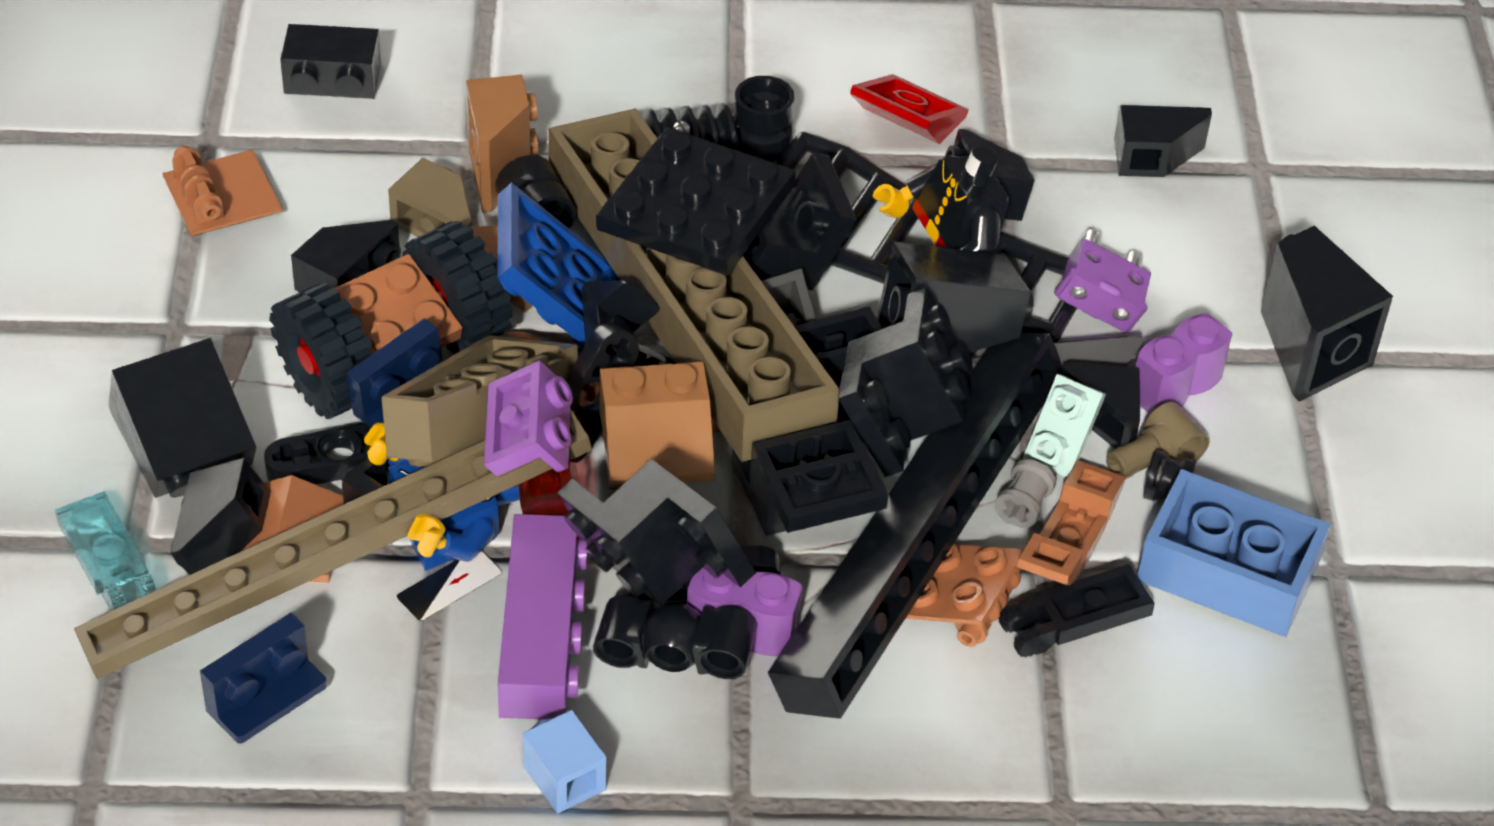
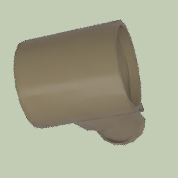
[1106,402,1210,480]

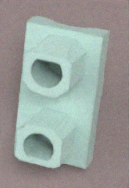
[1022,374,1106,478]

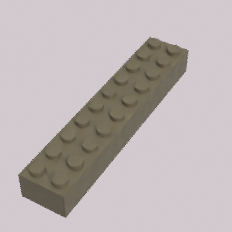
[549,108,839,462]

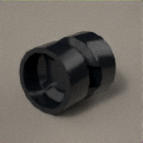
[734,76,795,162]
[495,155,576,229]

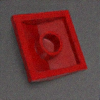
[850,74,969,144]

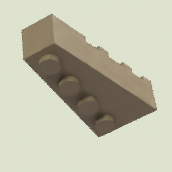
[382,335,581,467]

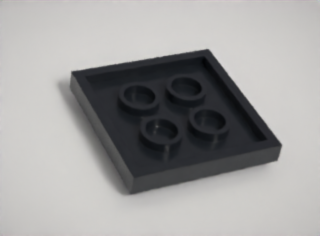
[596,127,796,276]

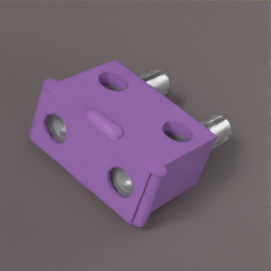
[1054,229,1151,332]

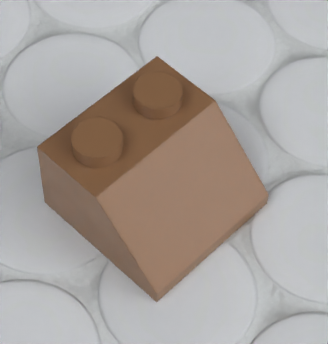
[466,74,538,213]
[600,362,715,488]

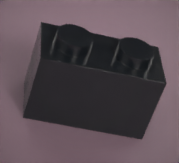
[280,24,381,99]

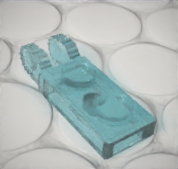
[55,491,157,611]

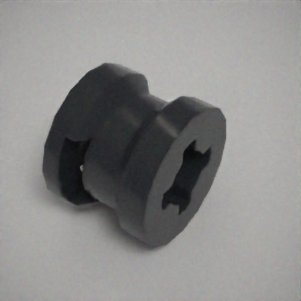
[1143,450,1197,501]

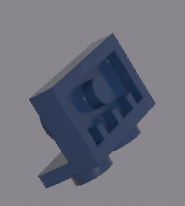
[346,318,443,428]
[200,613,327,744]

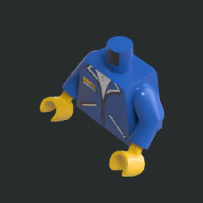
[364,423,520,571]

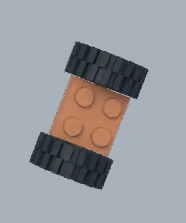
[269,221,513,419]

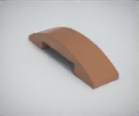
[1016,460,1126,585]

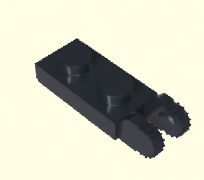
[998,564,1155,658]

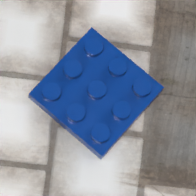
[497,182,617,350]

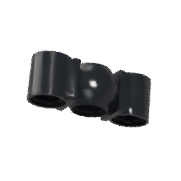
[593,595,758,679]

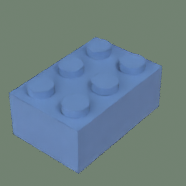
[1137,469,1331,637]

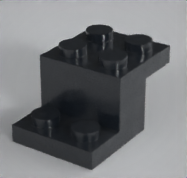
[743,152,857,291]
[838,288,973,477]
[731,420,889,536]
[557,459,756,606]

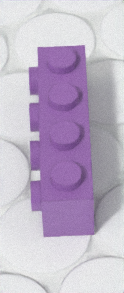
[498,514,588,719]

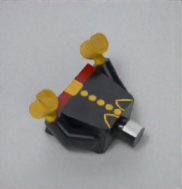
[873,146,1009,254]

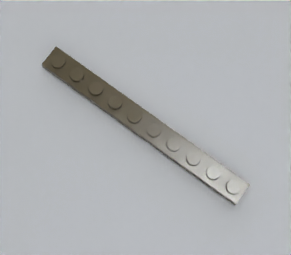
[74,408,592,679]

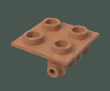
[162,146,283,236]
[906,544,1024,647]

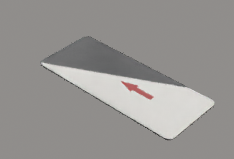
[397,551,502,621]

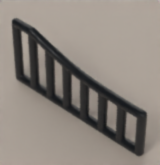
[776,132,1077,342]

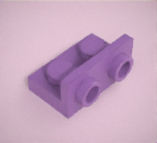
[484,360,573,476]

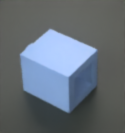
[522,710,606,814]

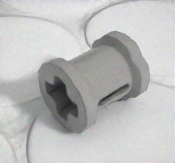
[995,459,1056,528]

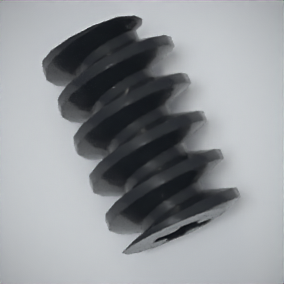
[643,103,739,151]

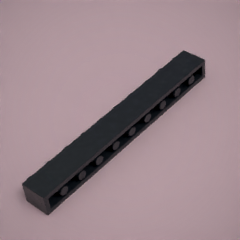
[767,333,1062,719]

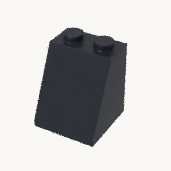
[1261,225,1393,402]
[876,242,1033,353]
[108,337,257,498]

